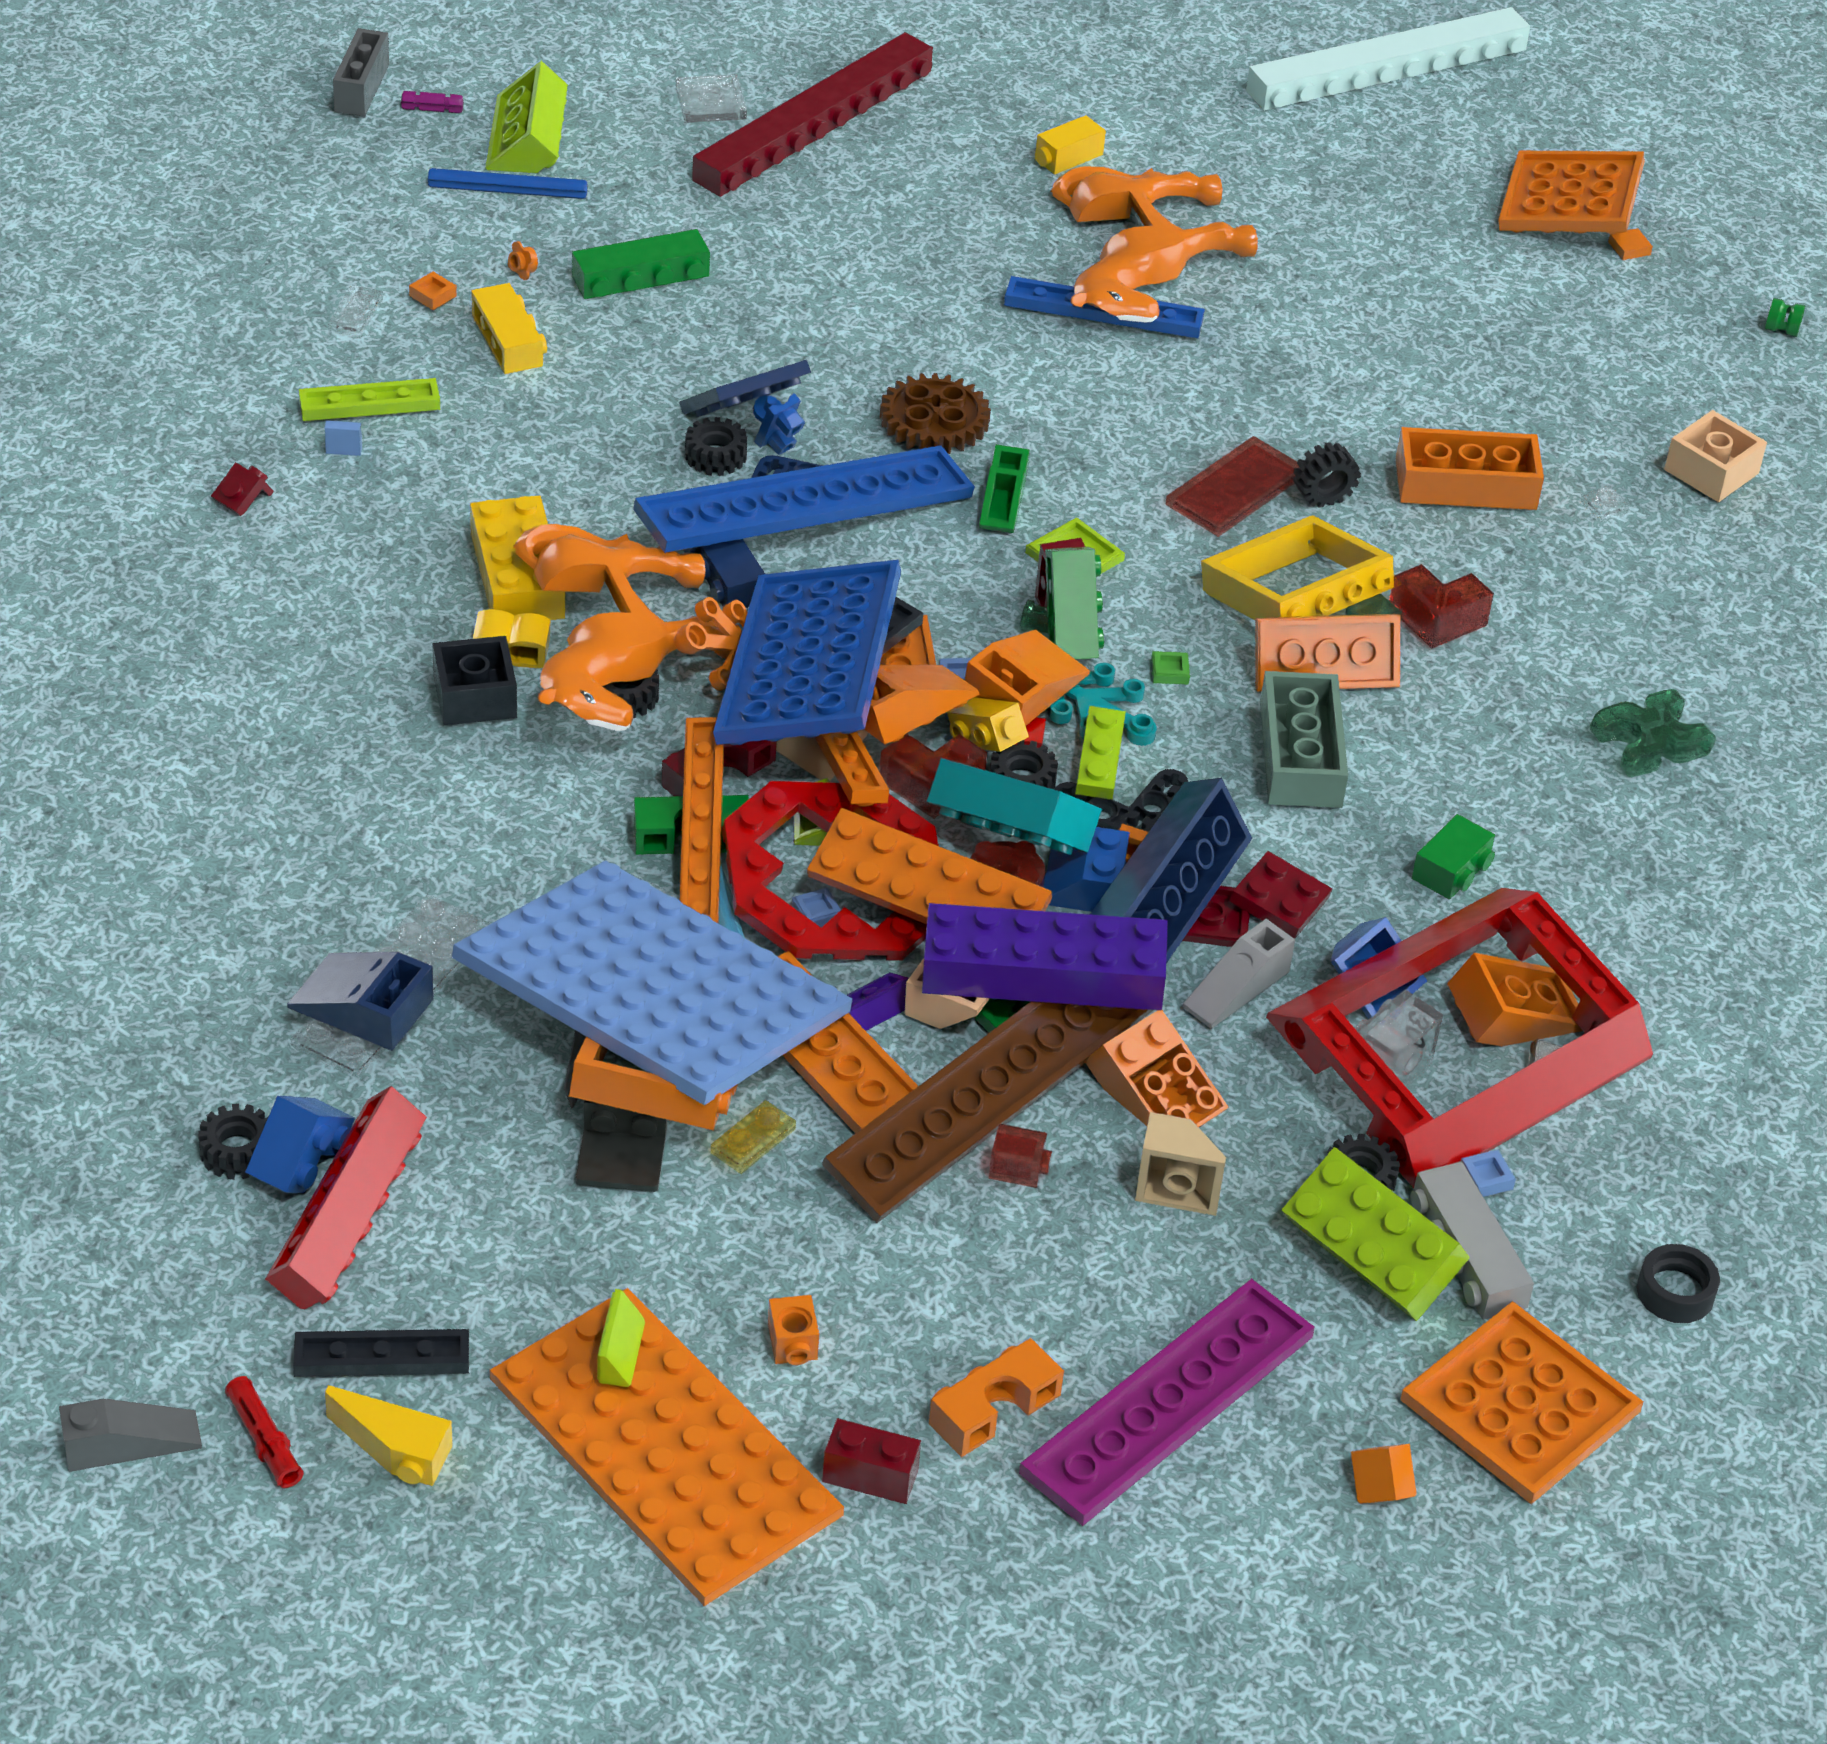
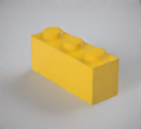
[471,283,547,374]

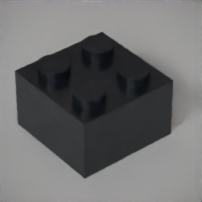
[432,636,517,726]

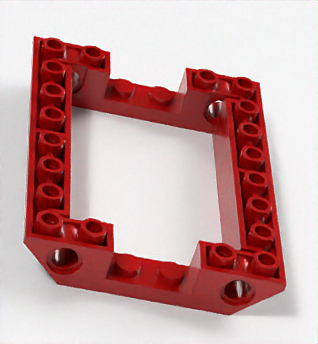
[1266,888,1653,1189]

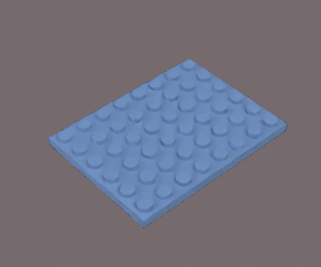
[452,860,852,1105]

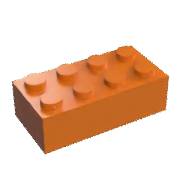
[1395,427,1544,510]

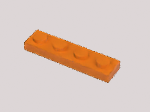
[815,731,889,806]

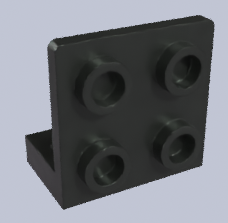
[576,1100,667,1192]

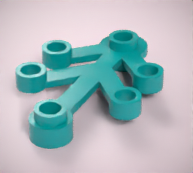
[1050,663,1157,746]

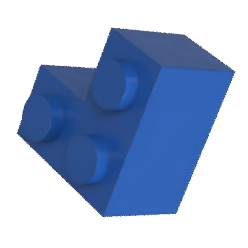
[245,1095,355,1193]

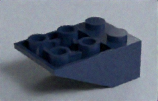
[287,952,434,1051]

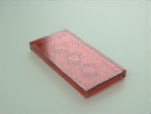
[1165,436,1300,537]

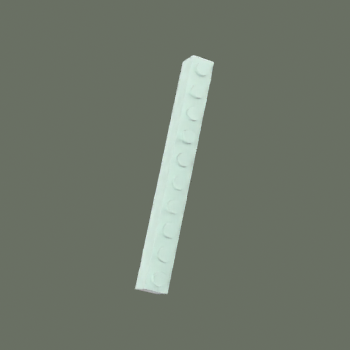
[1246,7,1530,110]

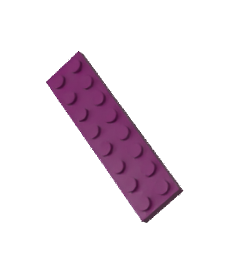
[1019,1278,1315,1526]

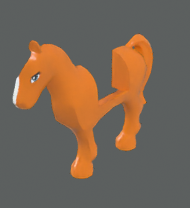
[1050,166,1258,323]
[513,524,742,731]

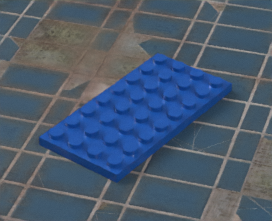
[713,559,901,745]

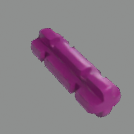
[401,91,464,113]

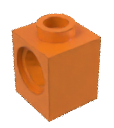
[768,1295,819,1365]

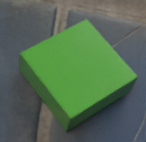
[1151,651,1190,685]

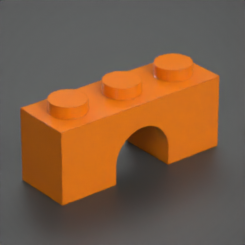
[929,1338,1064,1457]

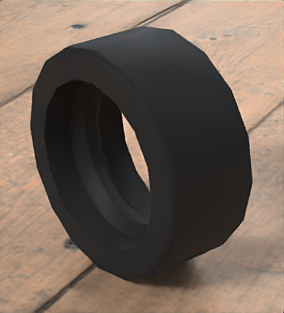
[1636,1244,1721,1323]

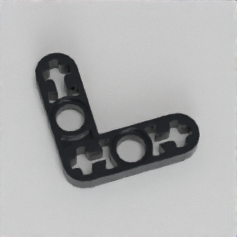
[1054,769,1188,832]

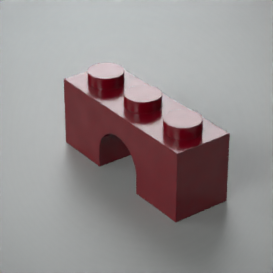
[661,740,777,796]

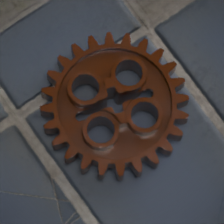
[880,373,991,454]

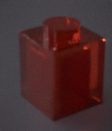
[989,1123,1053,1188]

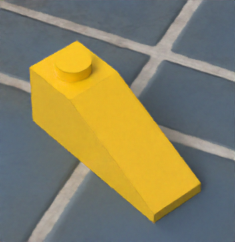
[325,1385,453,1486]

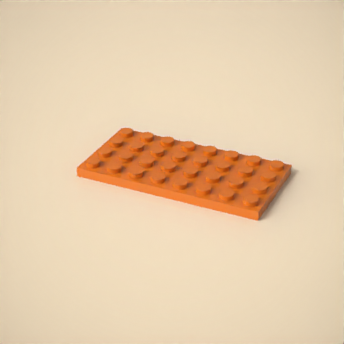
[489,1287,844,1606]

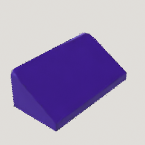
[847,972,909,1031]

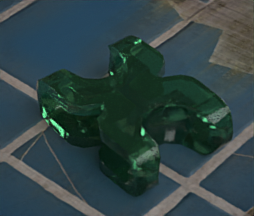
[1590,689,1716,778]

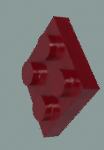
[1229,851,1333,939]

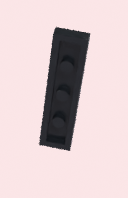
[293,1329,469,1377]

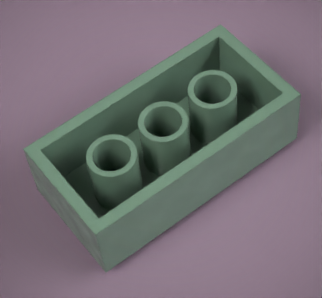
[1260,671,1348,808]

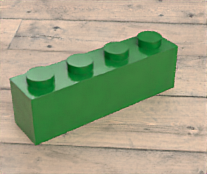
[572,229,710,299]

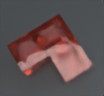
[1388,564,1494,649]
[880,733,987,819]

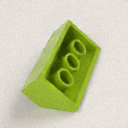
[485,61,568,173]

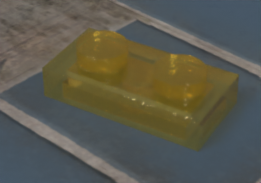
[711,1100,796,1174]

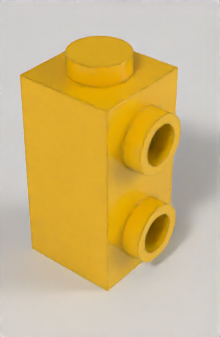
[1035,115,1106,175]
[947,697,1029,752]

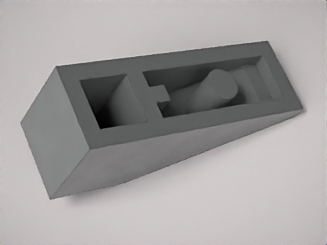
[59,1398,202,1472]

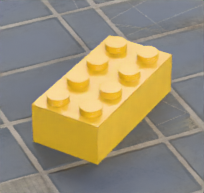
[470,495,565,620]

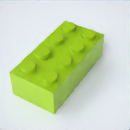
[1281,1147,1470,1321]

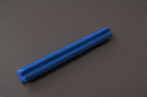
[428,168,588,199]

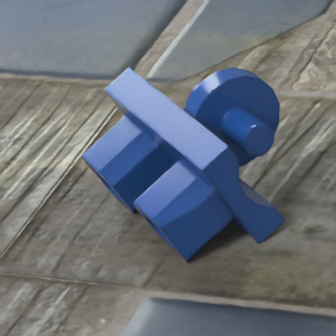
[752,393,805,455]

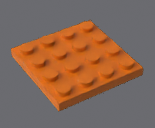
[1498,150,1645,234]
[1400,1301,1644,1505]

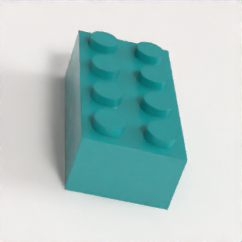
[927,758,1102,855]

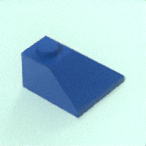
[1331,917,1427,1025]

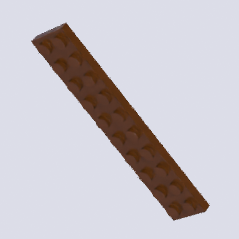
[822,1001,1153,1223]

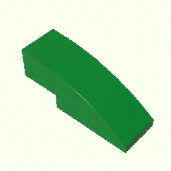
[979,444,1030,533]

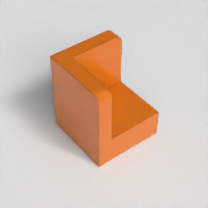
[1351,1444,1416,1504]

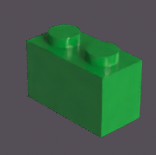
[1411,814,1495,900]

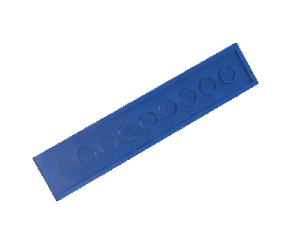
[633,446,975,553]

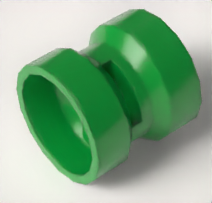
[1765,298,1806,337]

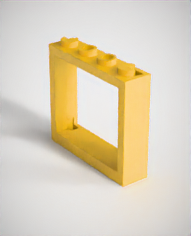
[1201,515,1394,620]

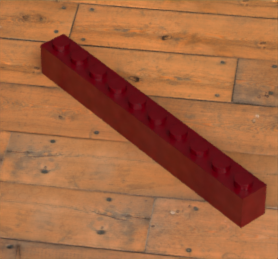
[692,32,933,197]

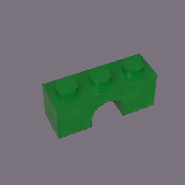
[634,795,749,855]

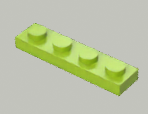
[298,378,441,421]

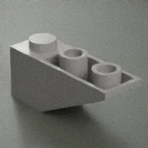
[1182,919,1295,1029]

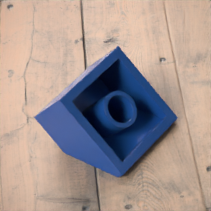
[1043,827,1130,912]

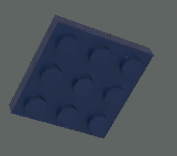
[679,360,811,417]

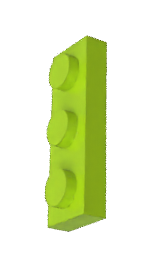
[1075,706,1126,800]

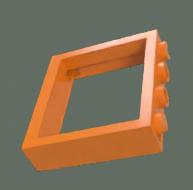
[569,1037,738,1130]

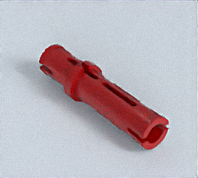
[225,1376,304,1488]

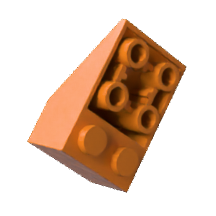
[965,630,1090,726]
[865,665,979,745]
[1086,1010,1229,1127]

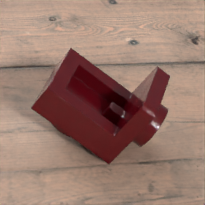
[211,462,274,516]

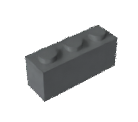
[333,28,389,116]

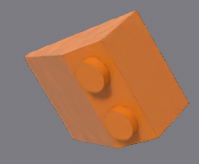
[1447,953,1583,1047]

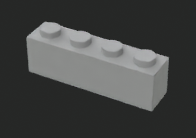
[1410,1162,1534,1320]

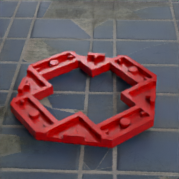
[722,781,939,961]

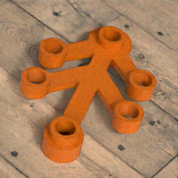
[674,597,748,691]

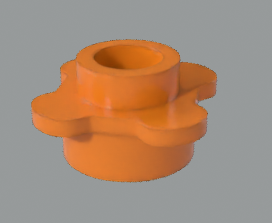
[508,241,538,280]

